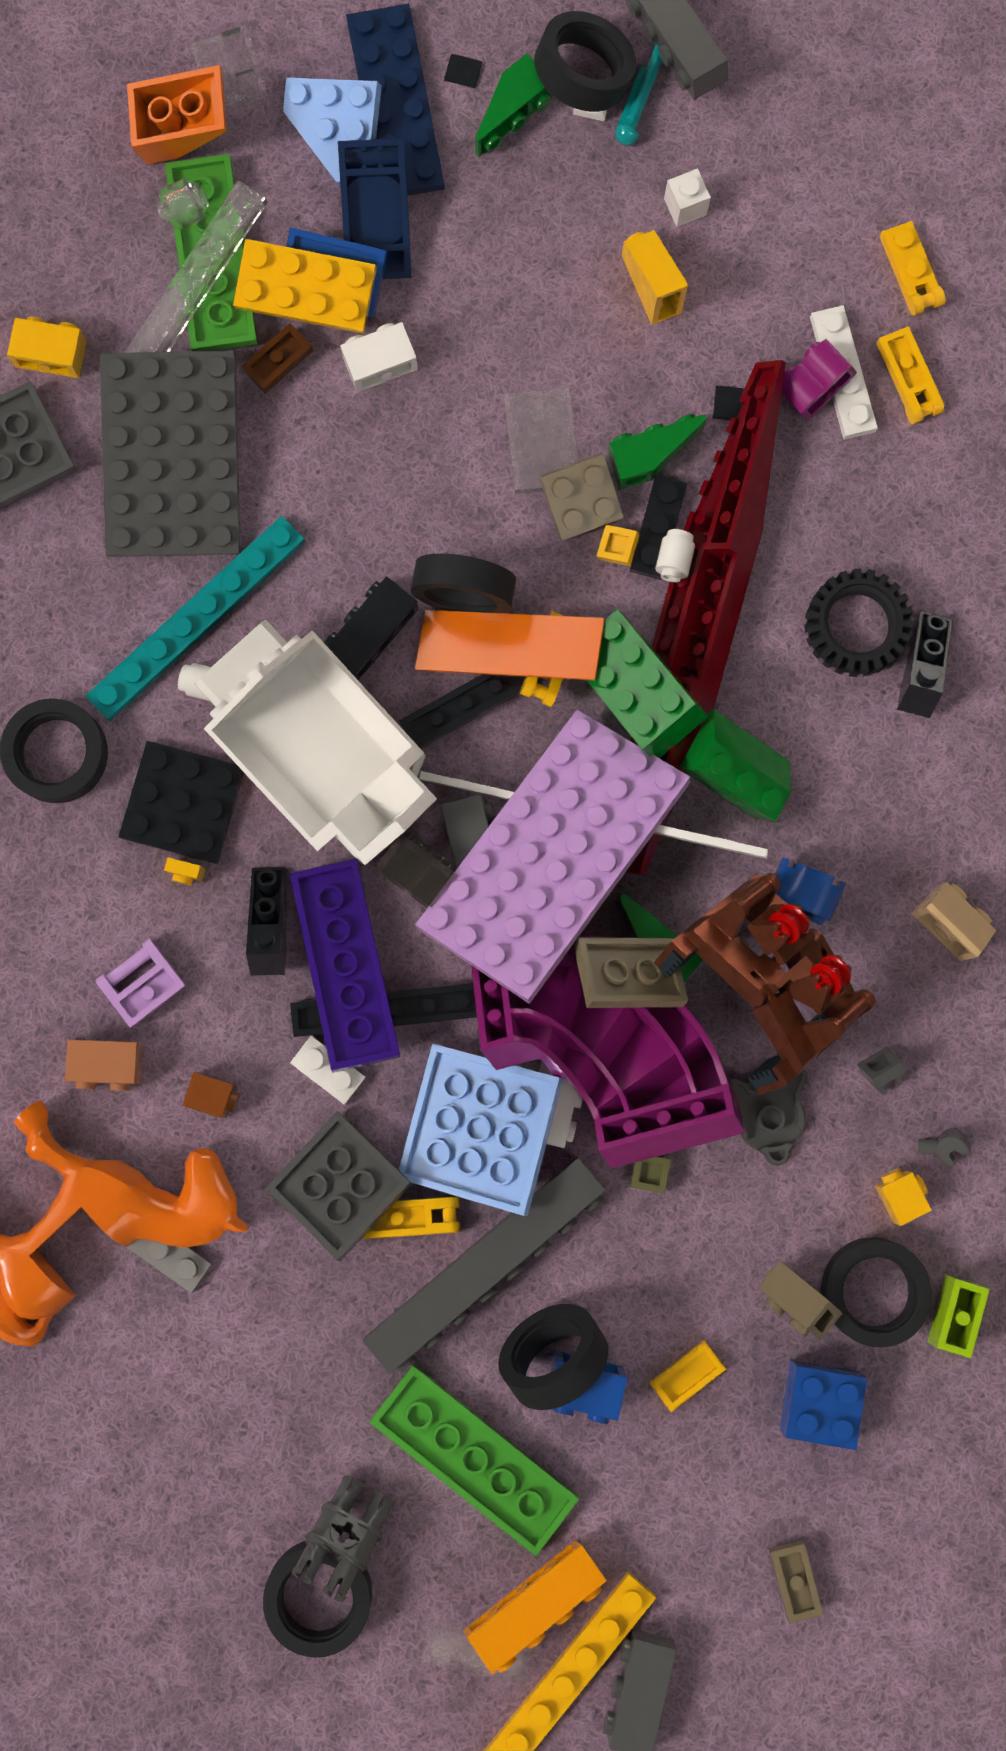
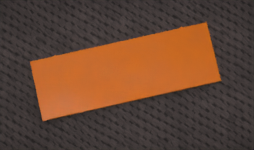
[415,610,605,680]

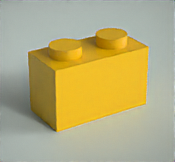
[7,316,87,378]

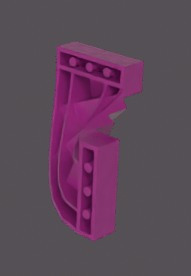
[471,931,745,1168]

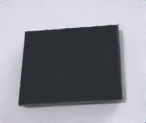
[444,53,482,88]
[713,386,744,420]

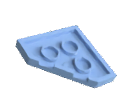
[283,78,382,184]

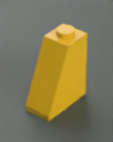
[622,230,688,325]

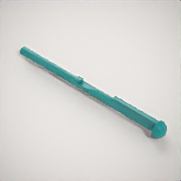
[615,44,663,146]

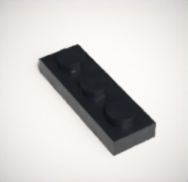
[629,475,687,580]

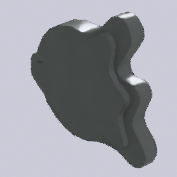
[730,1069,808,1166]

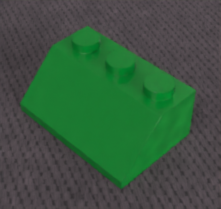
[679,709,791,822]

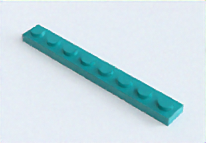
[85,515,305,721]

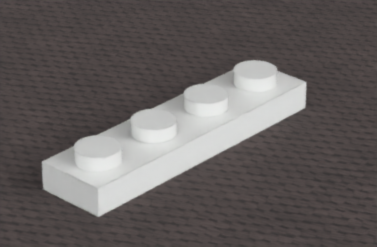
[810,305,878,440]

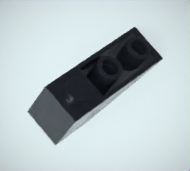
[897,611,953,718]
[246,867,287,976]

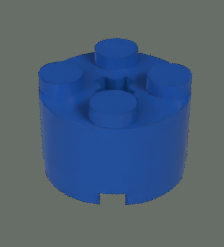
[775,857,846,926]

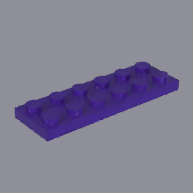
[290,859,401,1073]

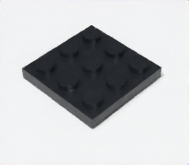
[118,741,244,865]

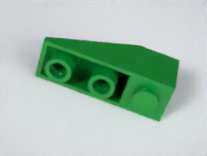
[475,53,552,157]
[608,414,706,490]

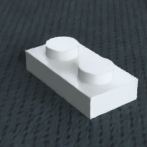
[290,1036,366,1105]

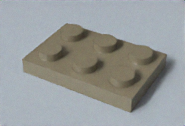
[573,937,688,1008]

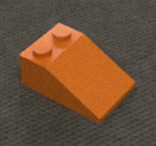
[127,65,227,165]

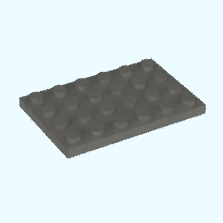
[100,351,241,557]

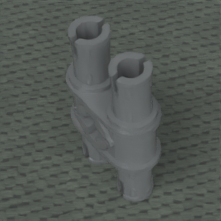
[291,1475,395,1602]

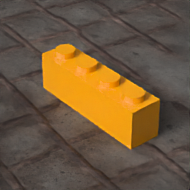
[462,1540,607,1674]

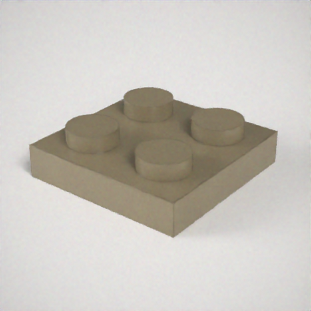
[539,453,624,541]

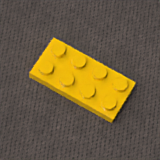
[233,239,377,334]

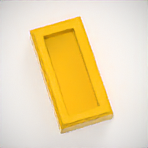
[649,1340,726,1412]

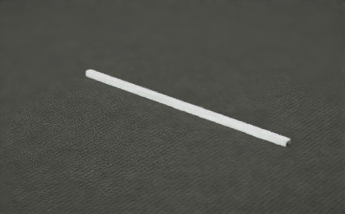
[419,771,768,859]

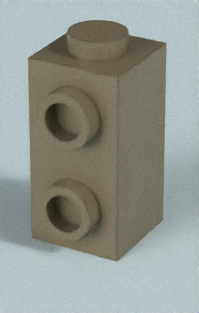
[759,1261,843,1341]

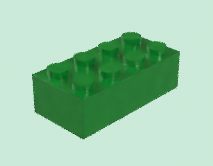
[587,609,709,759]

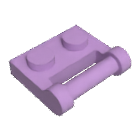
[95,938,187,1028]

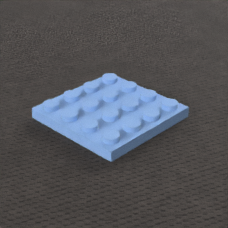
[399,1044,563,1216]

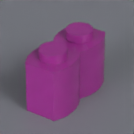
[782,339,857,420]

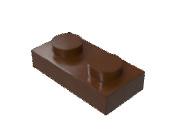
[241,323,313,394]

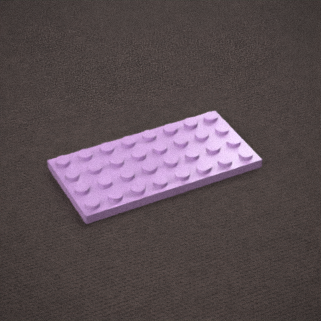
[415,710,691,1004]

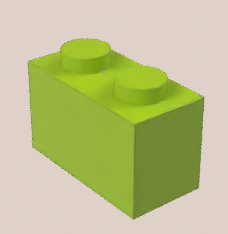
[927,1274,990,1358]

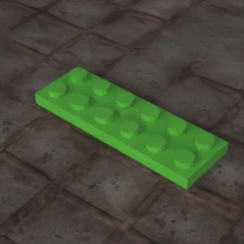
[165,154,258,351]
[369,1363,579,1556]

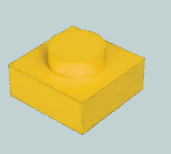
[596,525,640,567]
[164,857,206,886]

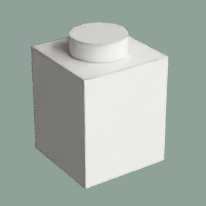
[664,168,711,227]

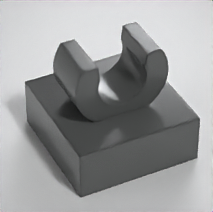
[857,1047,906,1095]

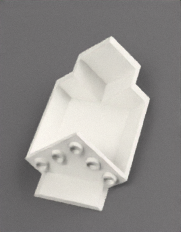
[194,619,437,865]

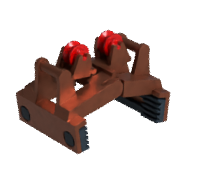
[654,873,876,1095]

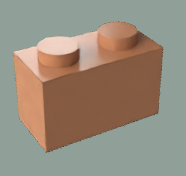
[65,1040,143,1091]

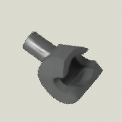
[918,1129,971,1167]

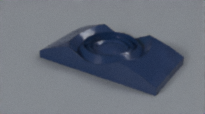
[338,138,412,279]

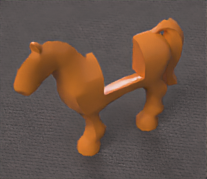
[0,1100,249,1347]

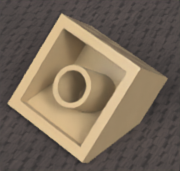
[911,882,996,961]

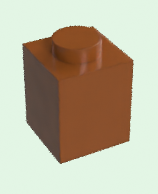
[182,1072,240,1118]

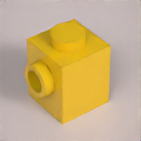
[875,1168,932,1226]

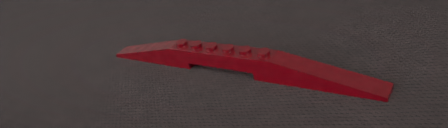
[625,360,786,876]

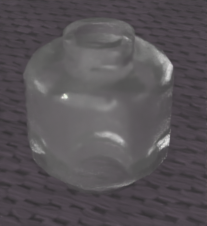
[157,178,209,230]

